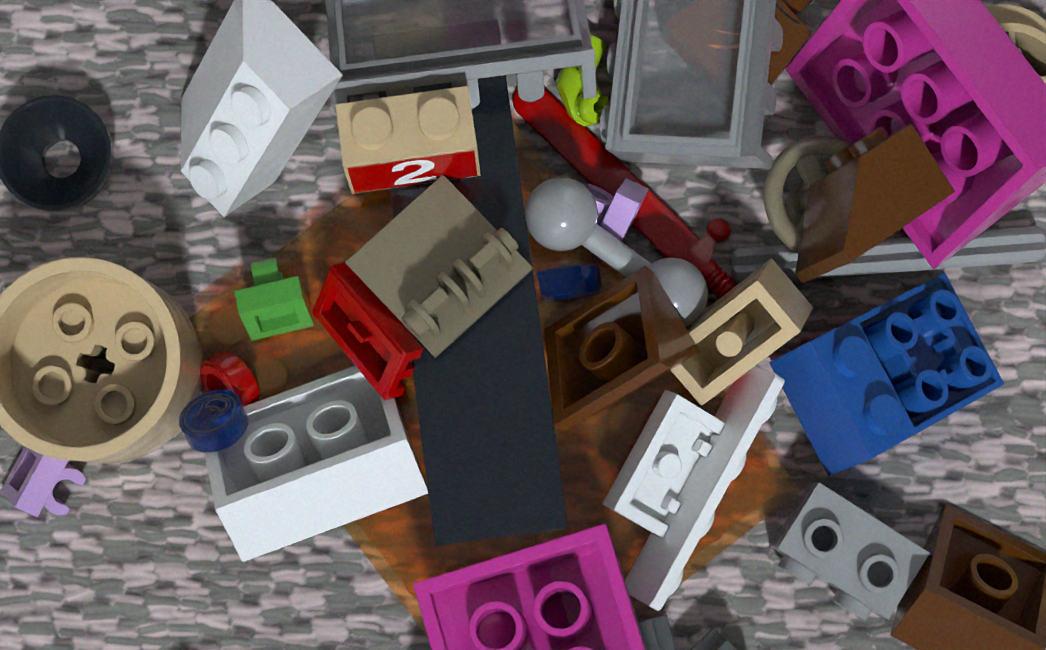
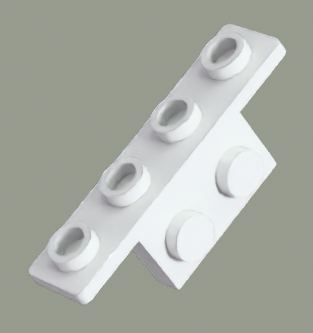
[602,366,785,611]

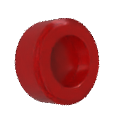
[200,350,260,413]

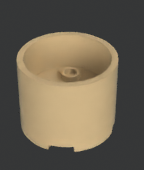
[0,257,205,464]

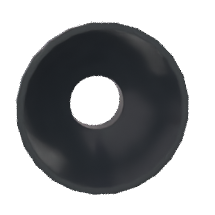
[0,95,114,212]

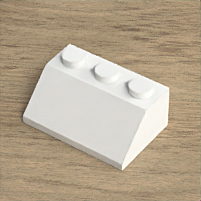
[181,0,343,217]
[199,366,428,562]

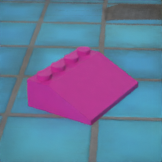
[786,0,1046,269]
[413,524,647,650]

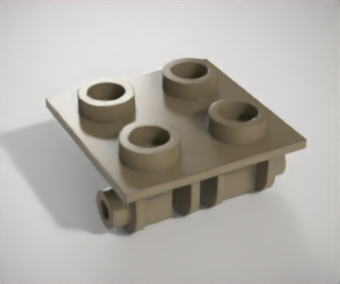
[345,175,533,358]

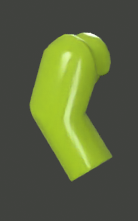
[556,34,610,126]

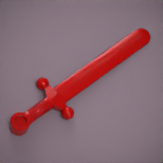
[513,88,738,299]

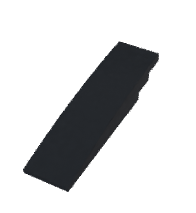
[372,21,568,546]

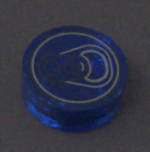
[179,390,249,453]

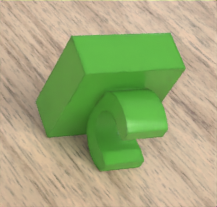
[234,257,314,341]

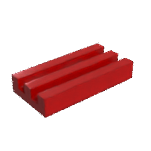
[312,262,424,401]

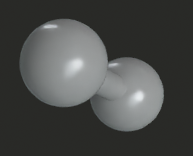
[525,177,708,327]

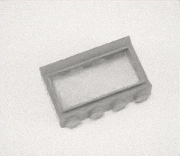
[325,0,597,109]
[600,0,783,169]

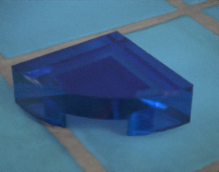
[536,265,603,303]

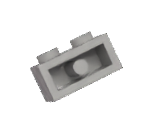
[770,482,930,621]

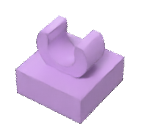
[586,178,649,243]
[0,447,86,517]

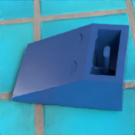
[769,273,1004,476]

